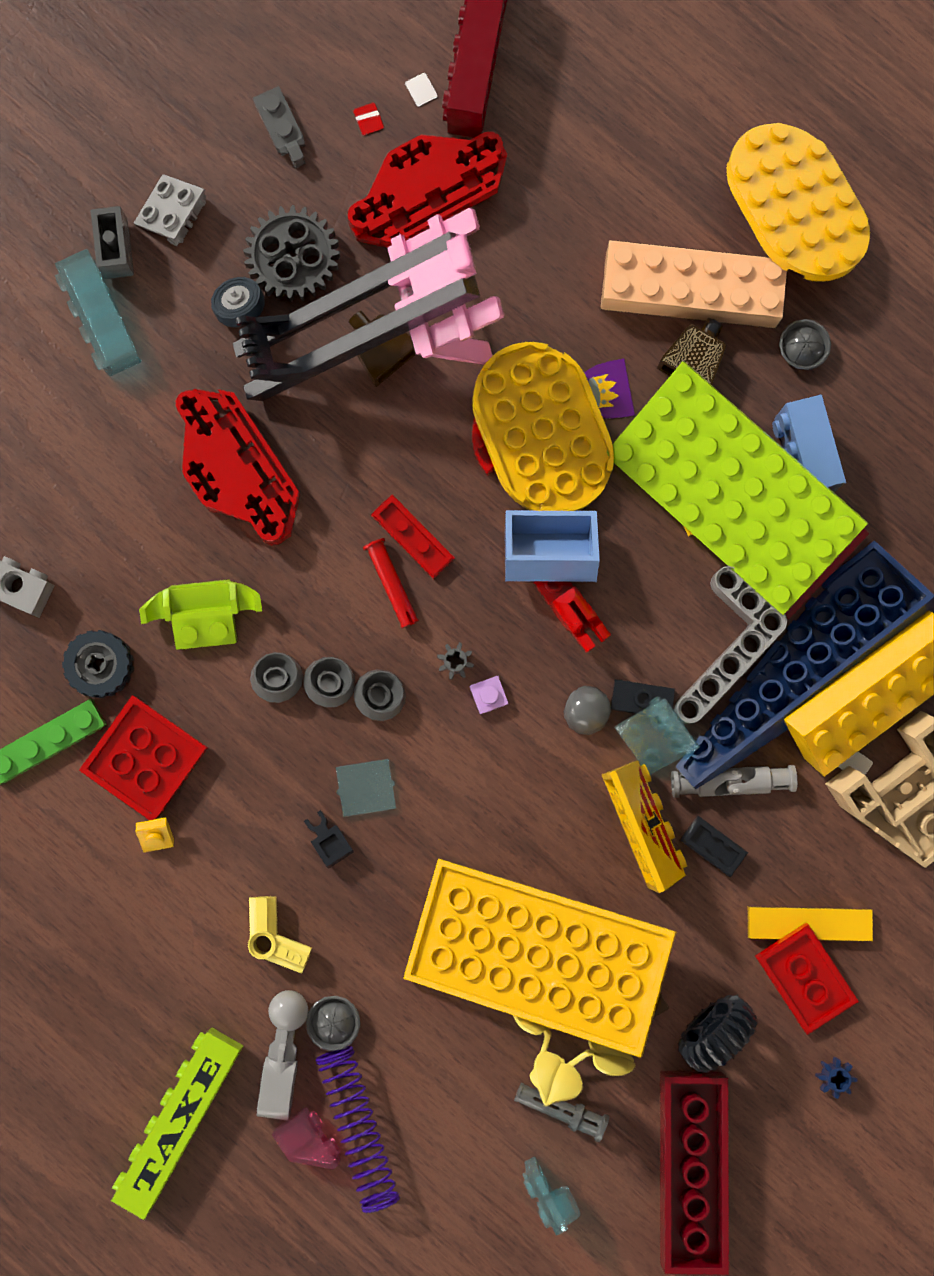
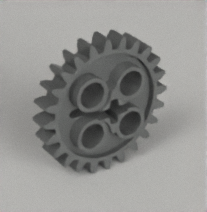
[243,205,340,303]

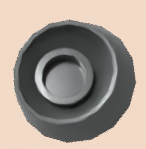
[779,319,831,370]
[250,652,303,703]
[303,657,356,707]
[354,669,406,721]
[306,996,360,1051]

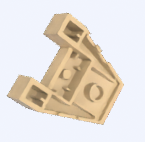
[825,711,934,868]

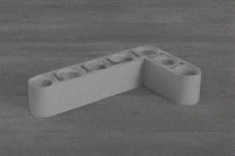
[673,566,787,725]

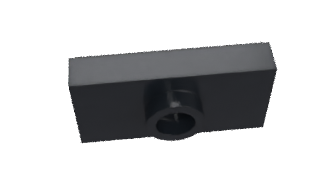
[611,679,675,719]
[680,816,748,877]

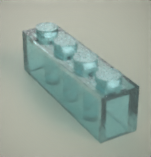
[55,249,142,377]

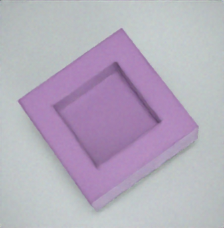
[469,676,508,715]

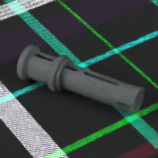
[514,1082,610,1142]

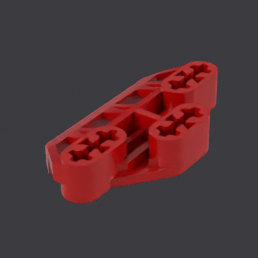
[347,131,507,248]
[175,389,300,546]

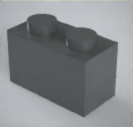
[91,206,134,279]

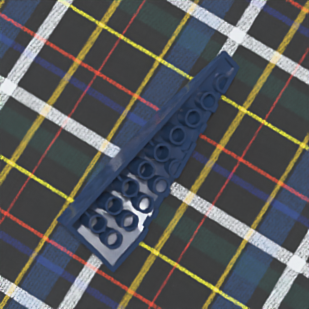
[676,540,934,790]

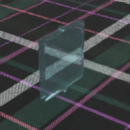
[336,759,396,817]

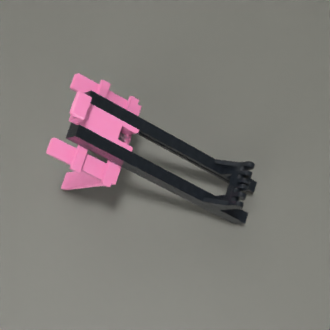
[233,208,504,401]

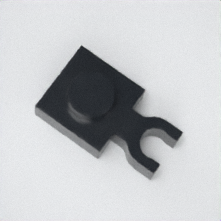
[304,810,354,869]

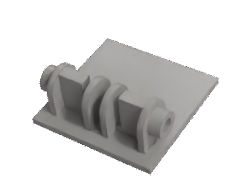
[133,174,206,246]

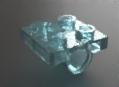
[522,1156,581,1236]

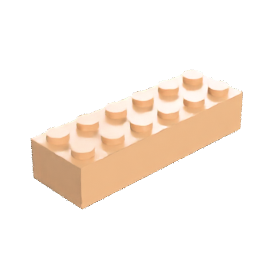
[600,240,787,328]

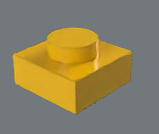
[136,817,174,853]

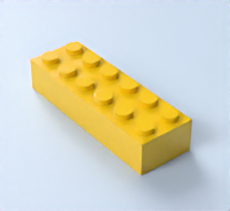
[784,611,934,777]

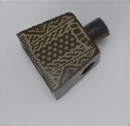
[657,318,726,385]

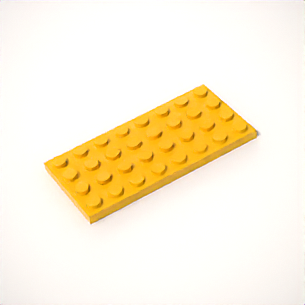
[403,859,677,1058]

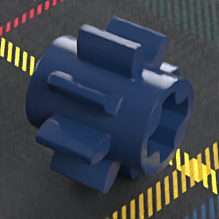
[815,1057,857,1099]

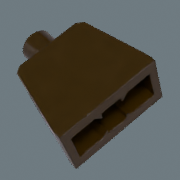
[348,311,416,387]

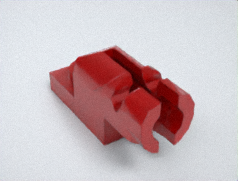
[533,581,611,653]

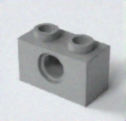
[0,556,55,618]

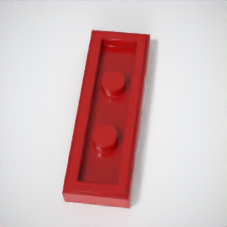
[371,494,455,580]

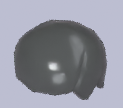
[564,686,611,735]

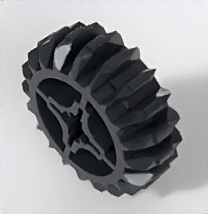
[678,995,758,1073]

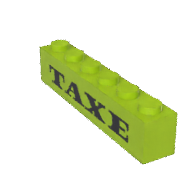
[111,1028,243,1220]

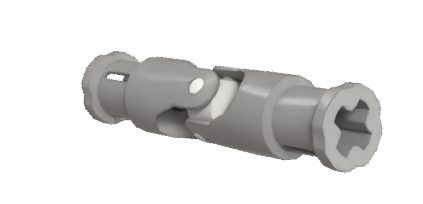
[671,765,798,798]

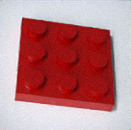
[79,695,209,820]

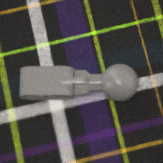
[257,990,308,1121]

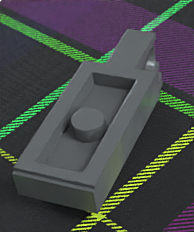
[253,86,306,168]

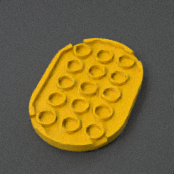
[727,123,870,281]
[472,342,614,511]

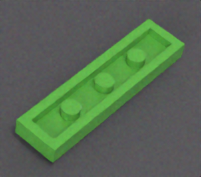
[0,699,107,786]

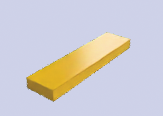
[748,907,873,941]

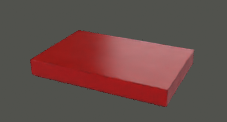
[755,922,859,1035]

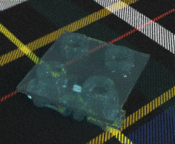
[614,696,699,774]

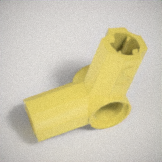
[248,896,312,974]

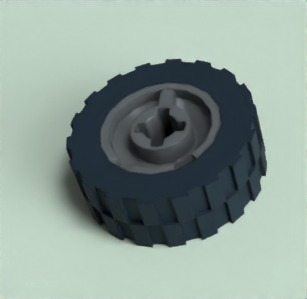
[62,630,134,698]

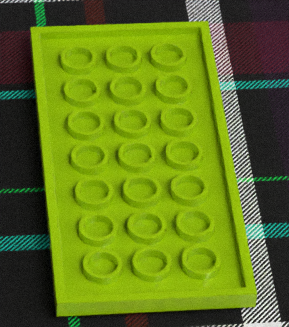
[607,361,869,615]

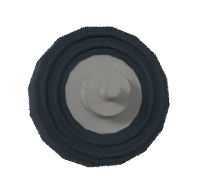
[211,277,265,328]

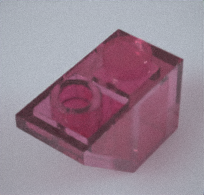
[272,1107,341,1170]

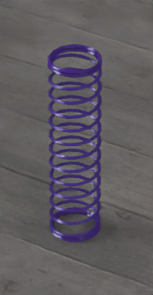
[315,1046,400,1213]

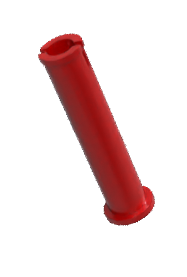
[363,538,419,629]

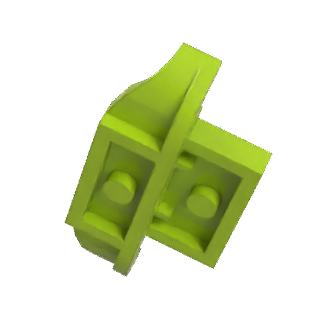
[139,579,262,650]

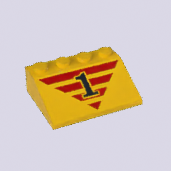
[602,760,687,893]

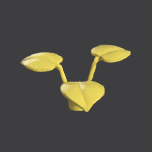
[513,1015,635,1106]

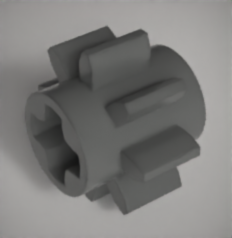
[437,642,474,680]

